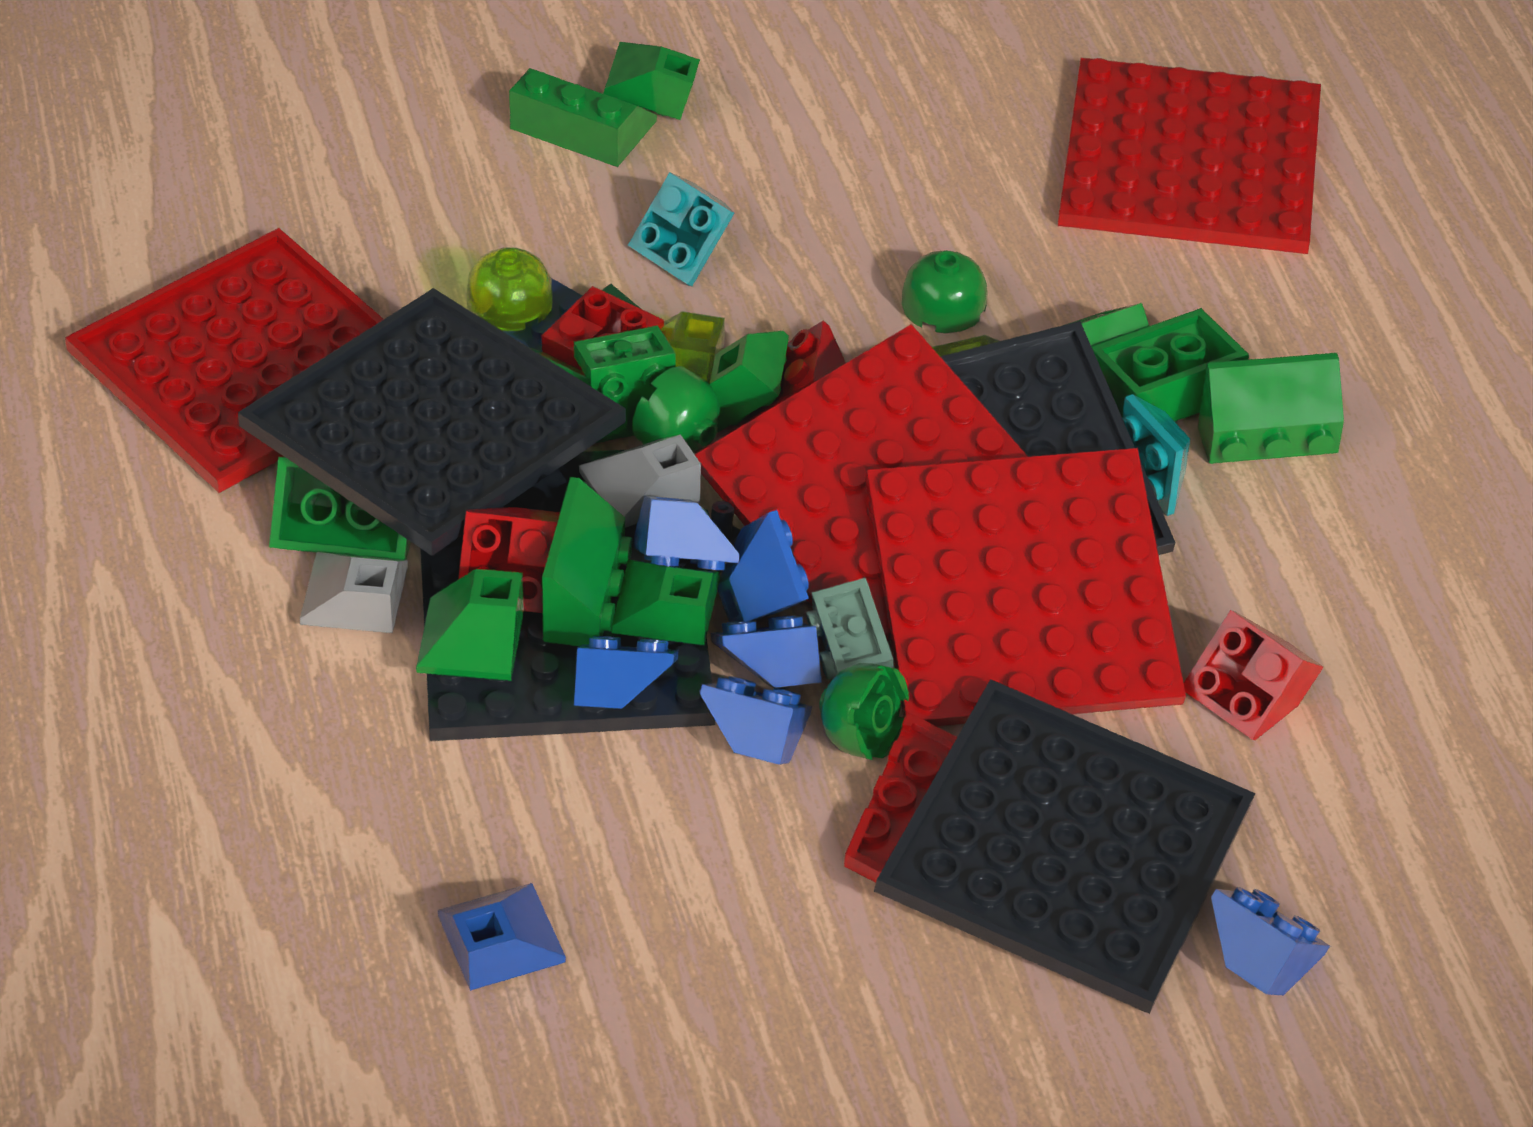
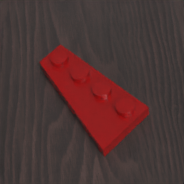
[844,712,957,883]

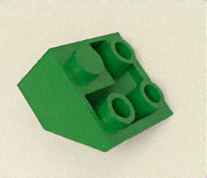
[603,42,700,120]
[710,331,789,433]
[612,560,720,645]
[416,569,524,681]

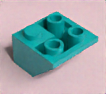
[628,172,735,286]
[1122,394,1190,516]

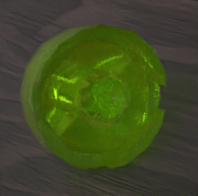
[466,247,553,331]

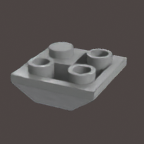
[579,435,701,528]
[300,552,408,633]

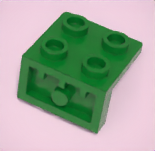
[574,325,676,443]

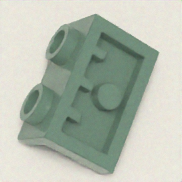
[806,578,893,680]

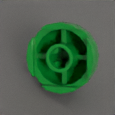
[902,250,988,333]
[633,366,720,453]
[819,663,909,760]

